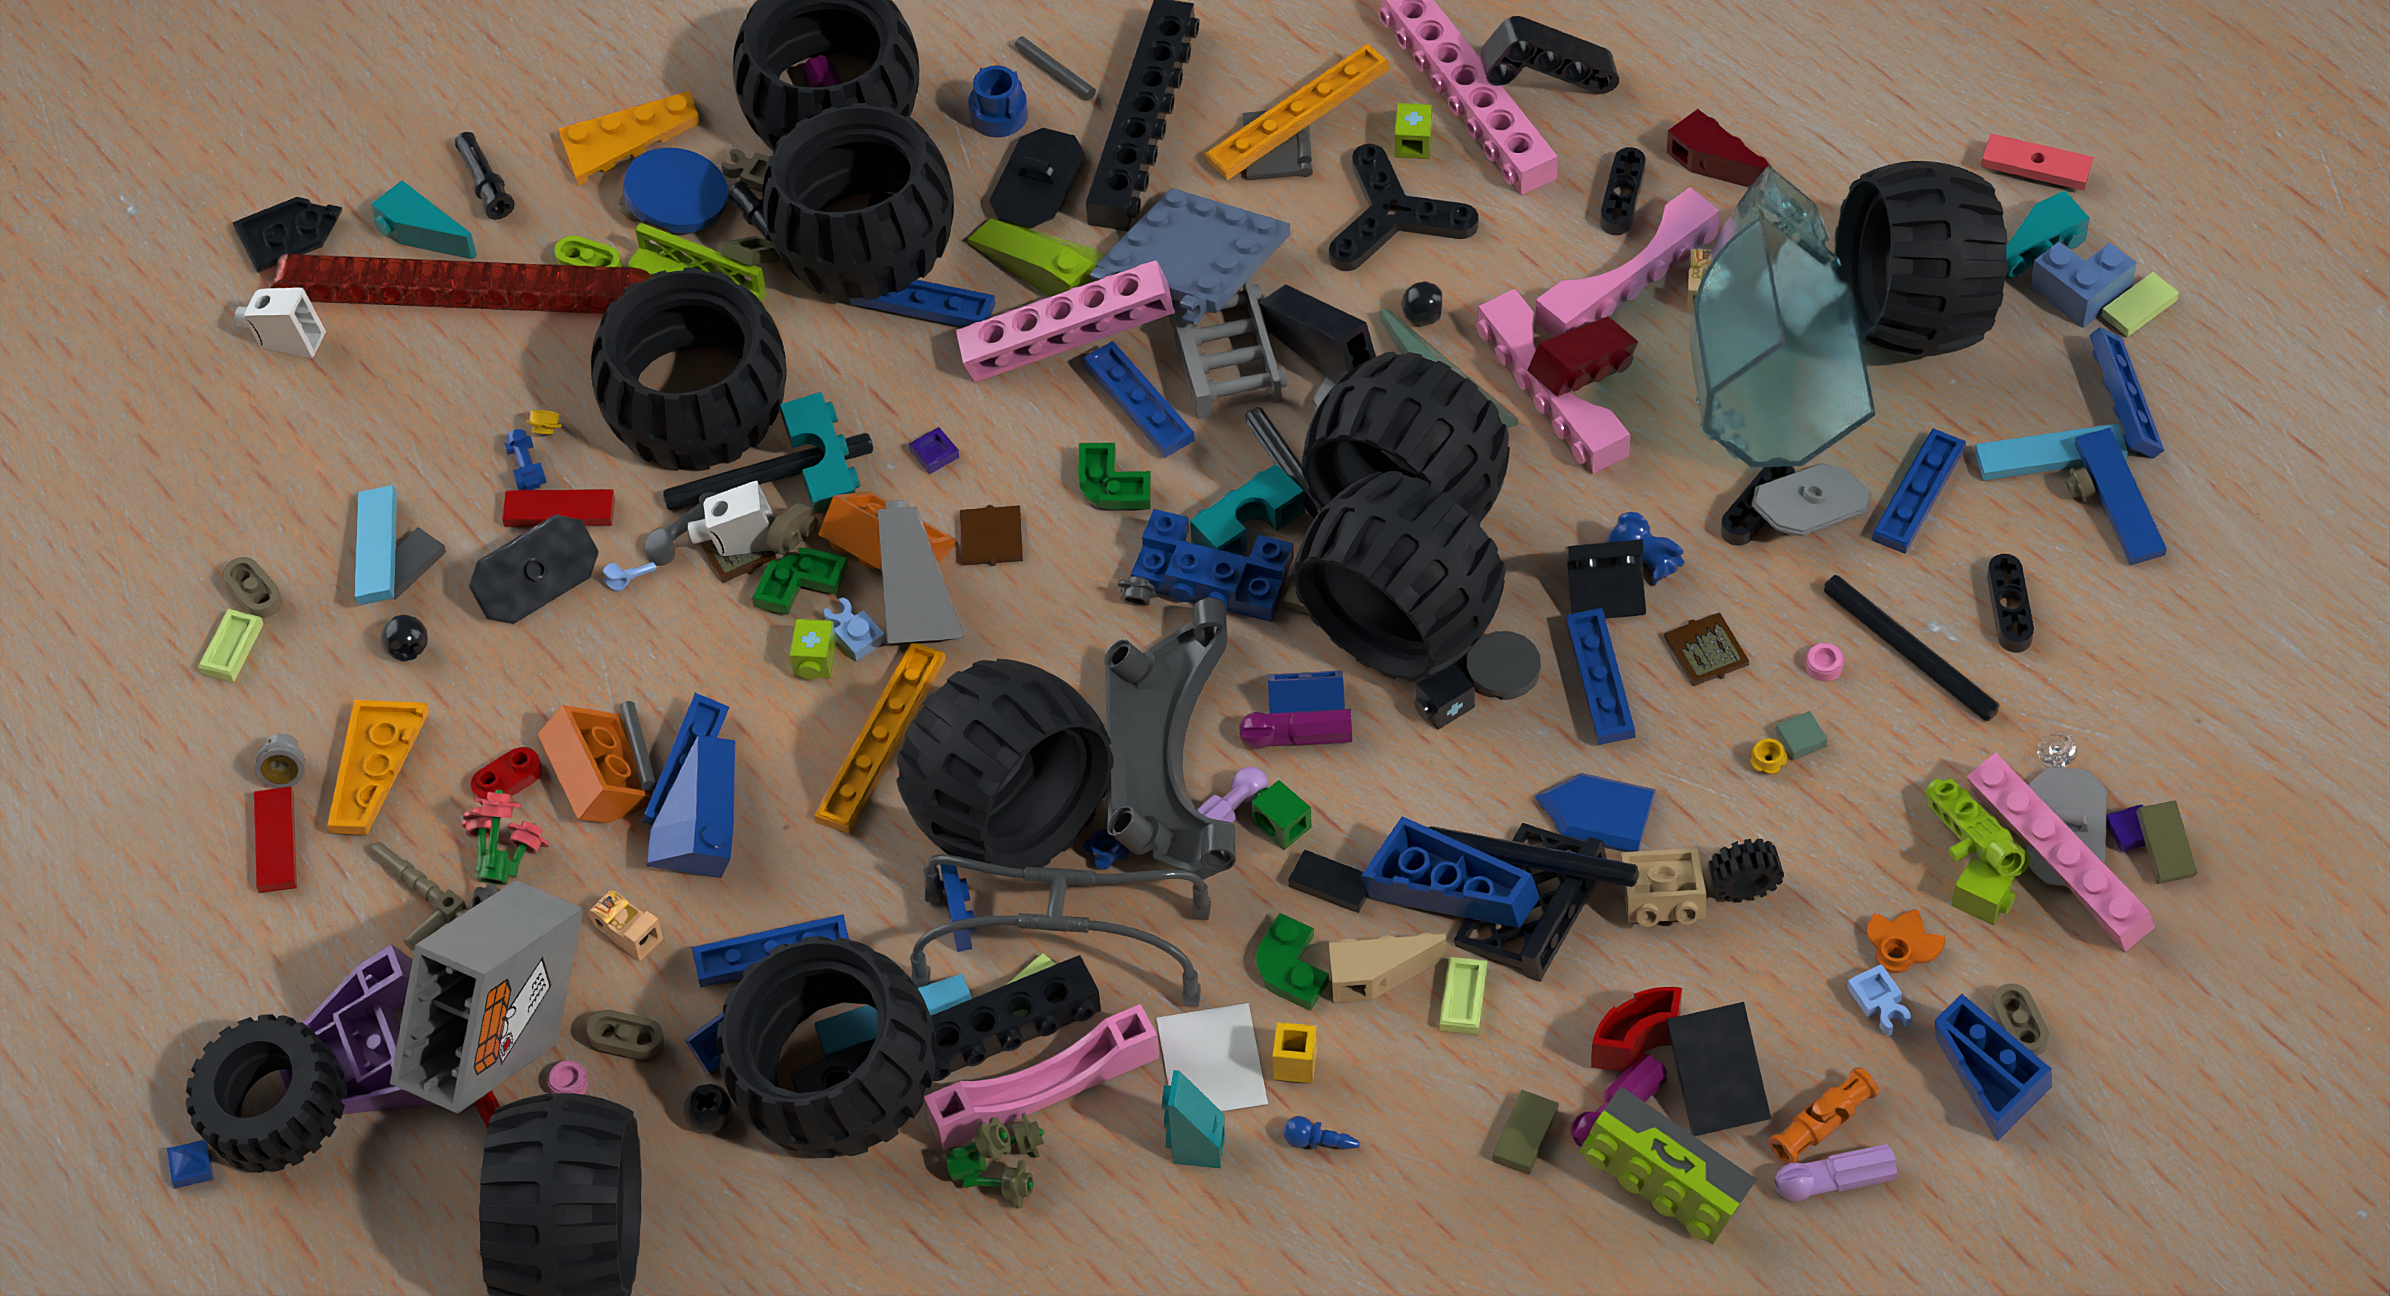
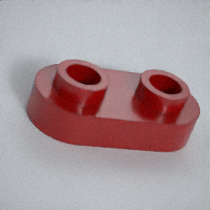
[470,747,542,805]

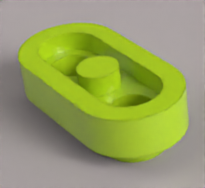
[554,235,622,281]

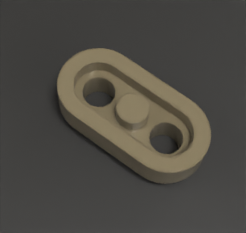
[766,503,818,555]
[223,557,282,618]
[1991,984,2049,1056]
[586,1010,664,1060]

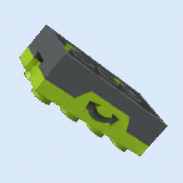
[1579,1087,1757,1245]

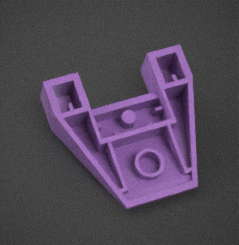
[279,944,432,1115]

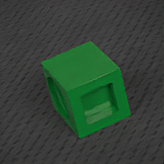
[1251,780,1312,850]

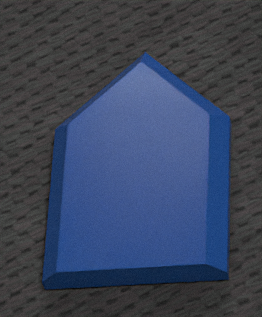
[1535,773,1656,852]

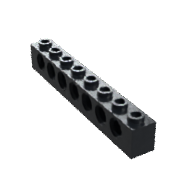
[1086,0,1200,231]
[790,955,1101,1093]

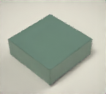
[1775,711,1828,760]

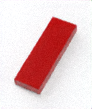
[502,489,615,527]
[254,786,297,893]

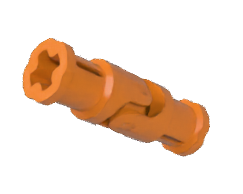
[1768,1067,1879,1164]

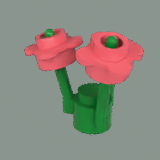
[462,789,549,885]

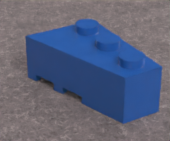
[1934,994,2052,1141]

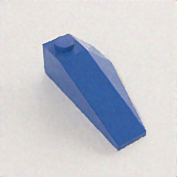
[646,734,735,878]

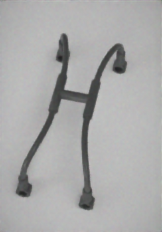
[910,854,1211,1007]

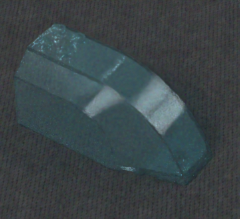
[1690,166,1876,467]

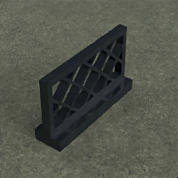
[1454,823,1607,982]

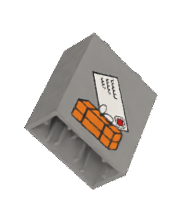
[390,880,584,1114]

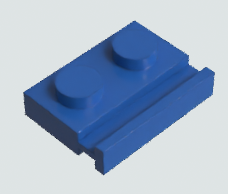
[940,864,977,952]

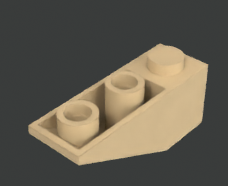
[1329,932,1446,1003]

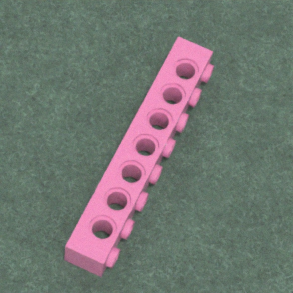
[1378,0,1558,195]

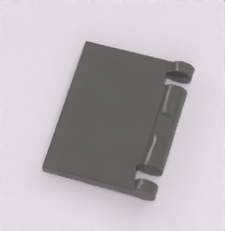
[1243,110,1313,180]

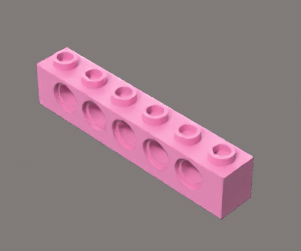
[956,260,1175,383]

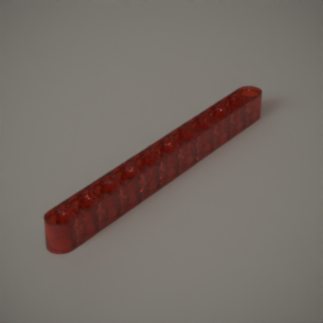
[271,254,652,314]

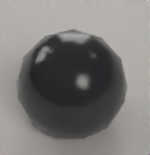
[1401,281,1442,326]

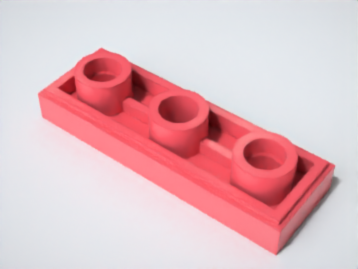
[1981,133,2094,190]

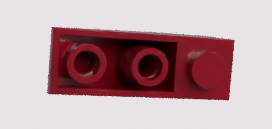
[1667,109,1772,192]

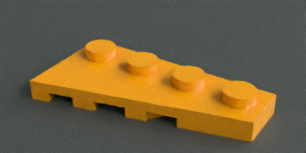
[558,91,700,187]
[327,700,430,835]

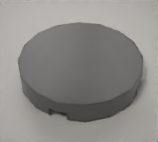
[1467,631,1541,699]

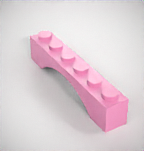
[1535,187,1720,337]
[1476,289,1631,474]
[1966,752,2155,952]
[923,1004,1159,1151]

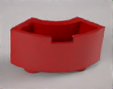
[1591,987,1683,1072]

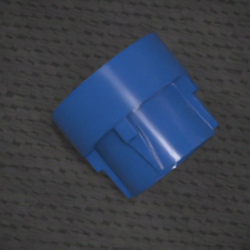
[968,65,1028,138]

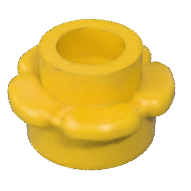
[526,410,562,434]
[1750,738,1788,774]

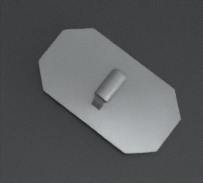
[1752,463,1871,536]
[2027,767,2107,887]

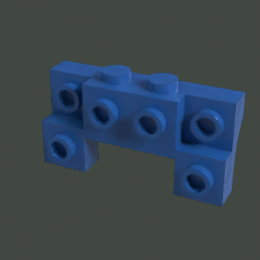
[1131,509,1294,622]

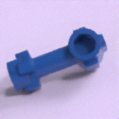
[504,429,547,490]

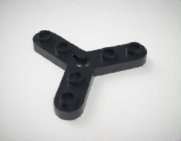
[1329,144,1479,271]

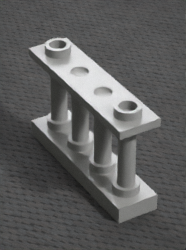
[1169,278,1287,419]

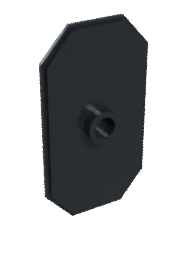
[989,128,1085,229]
[469,514,599,624]

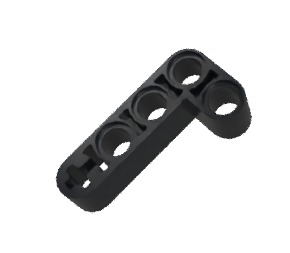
[1480,16,1619,94]

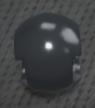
[381,615,428,661]
[683,1084,734,1134]

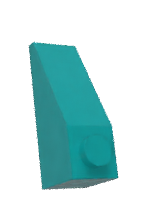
[371,180,477,259]

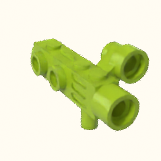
[1925,778,2031,876]

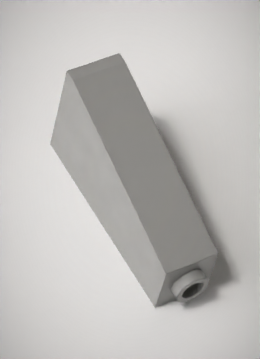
[878,500,964,644]

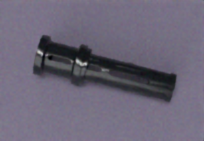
[455,132,515,220]

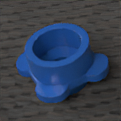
[1083,829,1129,870]

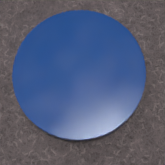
[623,148,728,233]

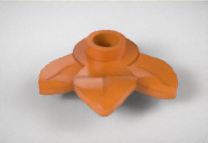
[1867,909,1946,973]

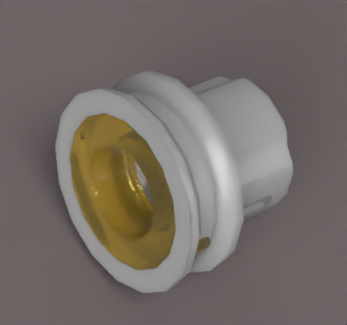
[255,733,305,788]

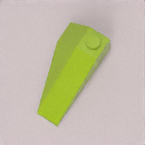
[967,218,1105,297]

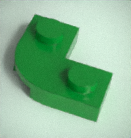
[1078,443,1151,510]
[752,548,848,615]
[1256,913,1329,1011]

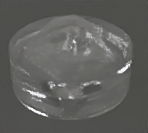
[2036,732,2077,768]

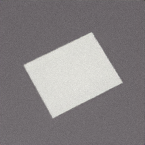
[1156,1003,1268,1111]

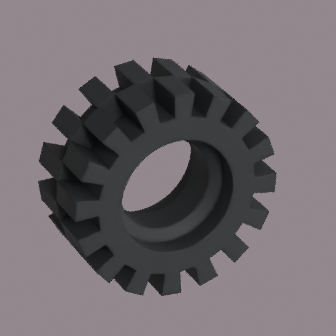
[1708,839,1784,903]

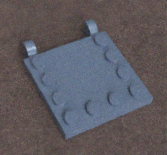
[1090,188,1291,325]

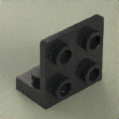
[1565,539,1646,619]

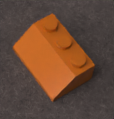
[818,491,957,571]
[537,705,655,823]

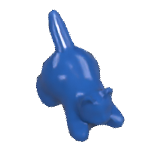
[1605,512,1685,585]

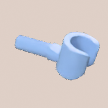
[603,562,656,591]

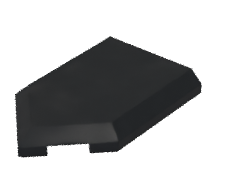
[232,197,342,273]

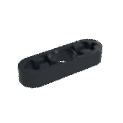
[1600,147,1646,235]
[1721,460,1795,546]
[1987,554,2034,653]

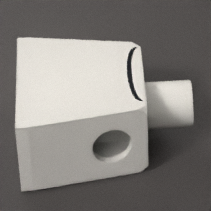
[234,288,326,358]
[688,481,776,556]

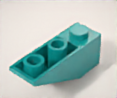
[2005,190,2090,279]
[1162,1070,1226,1169]

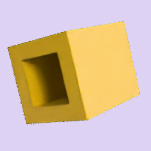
[1272,1022,1317,1084]

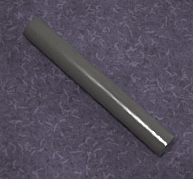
[1015,36,1096,100]
[620,701,656,791]

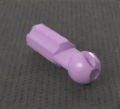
[1197,767,1269,823]
[1775,1144,1898,1202]

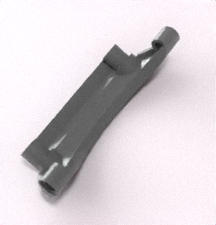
[1104,598,1236,880]

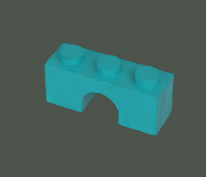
[780,391,860,514]
[1190,464,1304,555]

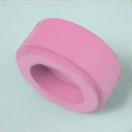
[1805,643,1844,681]
[547,1060,589,1094]

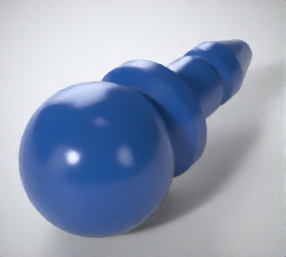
[1283,1116,1360,1150]

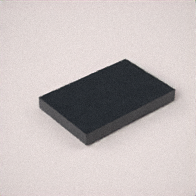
[1665,1002,1771,1136]

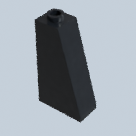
[1259,284,1376,384]

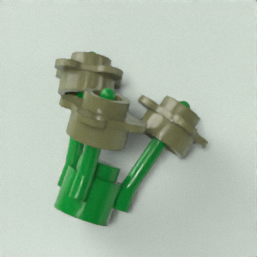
[947,1113,1044,1208]

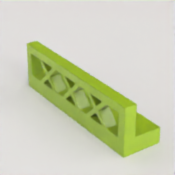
[627,222,767,302]

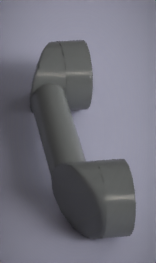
[644,492,718,566]

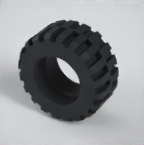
[186,1014,347,1173]

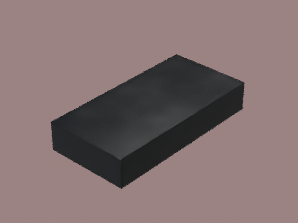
[1288,849,1368,913]

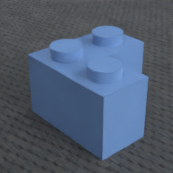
[2030,242,2137,328]

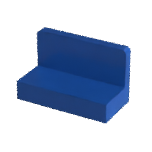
[1268,670,1345,713]

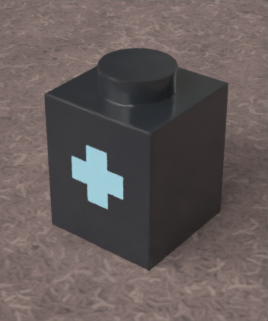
[1414,664,1475,730]

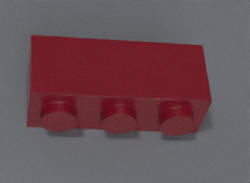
[1527,316,1638,397]

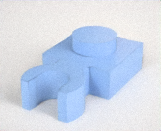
[824,597,886,661]
[1847,964,1911,1036]

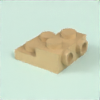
[1621,848,1706,927]

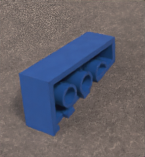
[1361,816,1540,928]

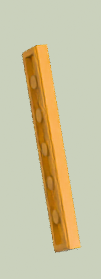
[1205,43,1390,181]
[814,642,946,834]

